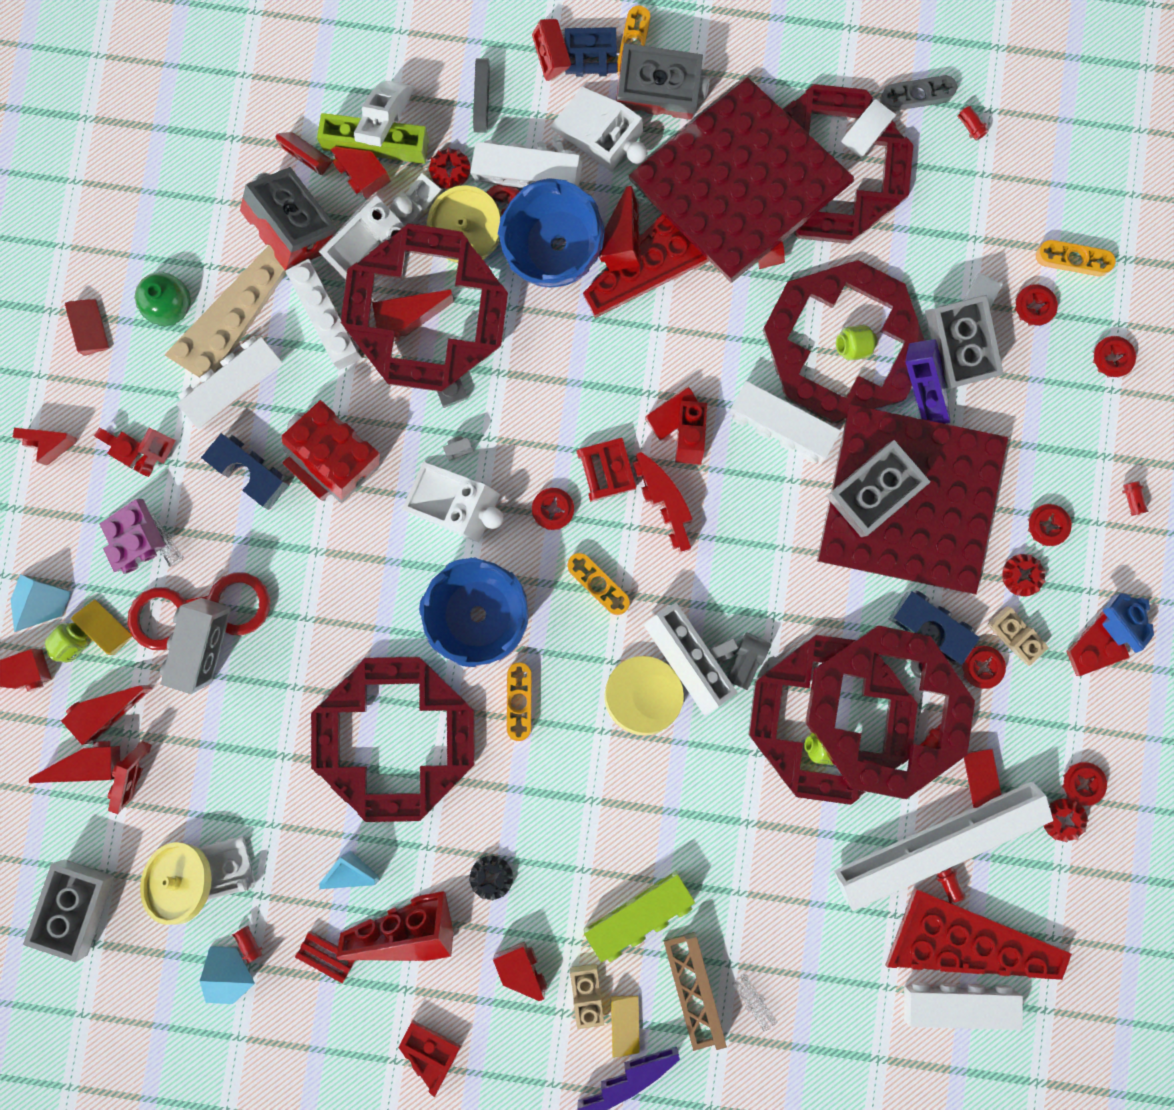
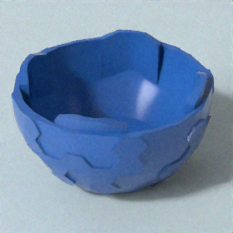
[497,178,605,288]
[419,557,529,667]

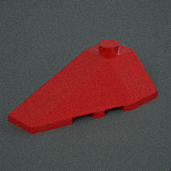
[336,891,454,961]

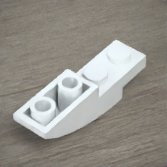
[354,80,414,147]

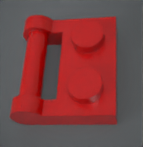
[576,437,636,502]

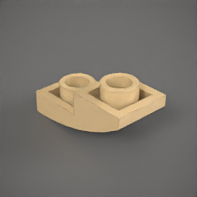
[987,606,1049,666]
[570,964,605,1029]

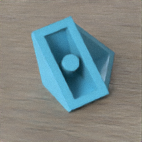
[10,574,72,632]
[319,850,379,889]
[200,946,255,1004]

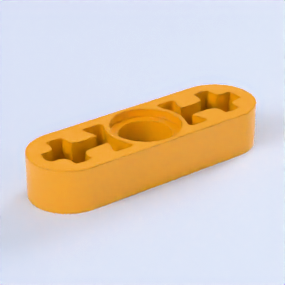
[617,5,650,76]
[1036,240,1116,277]
[567,553,630,615]
[506,662,532,741]

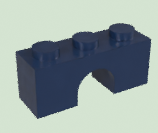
[201,433,289,510]
[888,590,980,665]

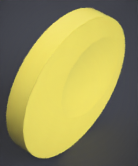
[427,185,502,263]
[604,656,684,735]
[140,842,212,925]

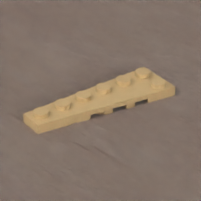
[165,245,286,378]

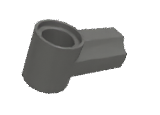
[727,632,771,690]

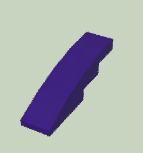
[577,1046,680,1110]

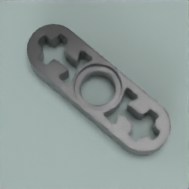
[473,58,490,133]
[880,75,957,112]

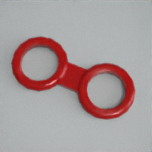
[127,572,270,650]

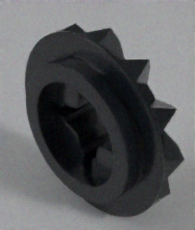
[469,856,513,901]

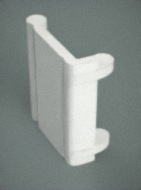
[198,836,255,900]

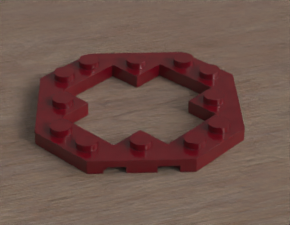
[783,84,914,244]
[341,223,508,392]
[762,260,925,423]
[805,625,975,800]
[748,635,918,805]
[311,657,475,822]

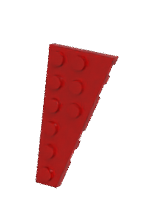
[583,214,709,318]
[885,888,1072,980]

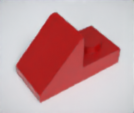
[12,427,77,466]

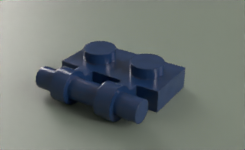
[565,27,617,77]

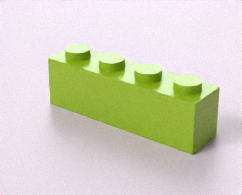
[317,113,429,164]
[584,871,695,963]

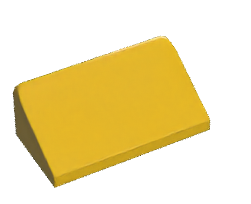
[70,599,132,655]
[611,996,640,1057]

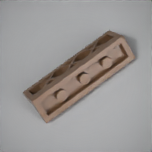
[663,932,727,1051]

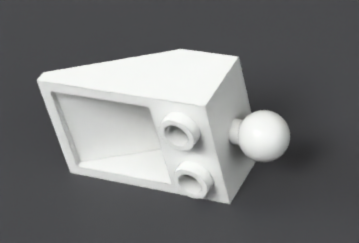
[550,87,648,172]
[319,195,413,280]
[402,462,503,543]

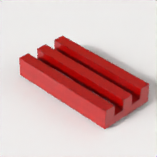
[295,931,356,984]

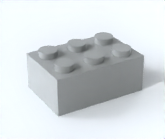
[925,295,1004,388]
[826,440,930,537]
[160,598,232,695]
[23,859,115,962]

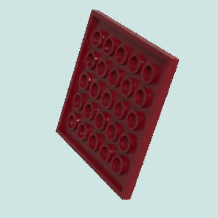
[628,77,854,284]
[816,404,1009,595]

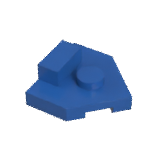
[1102,593,1154,653]

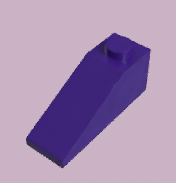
[905,339,951,424]

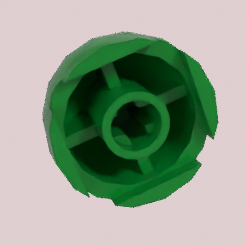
[134,271,191,327]

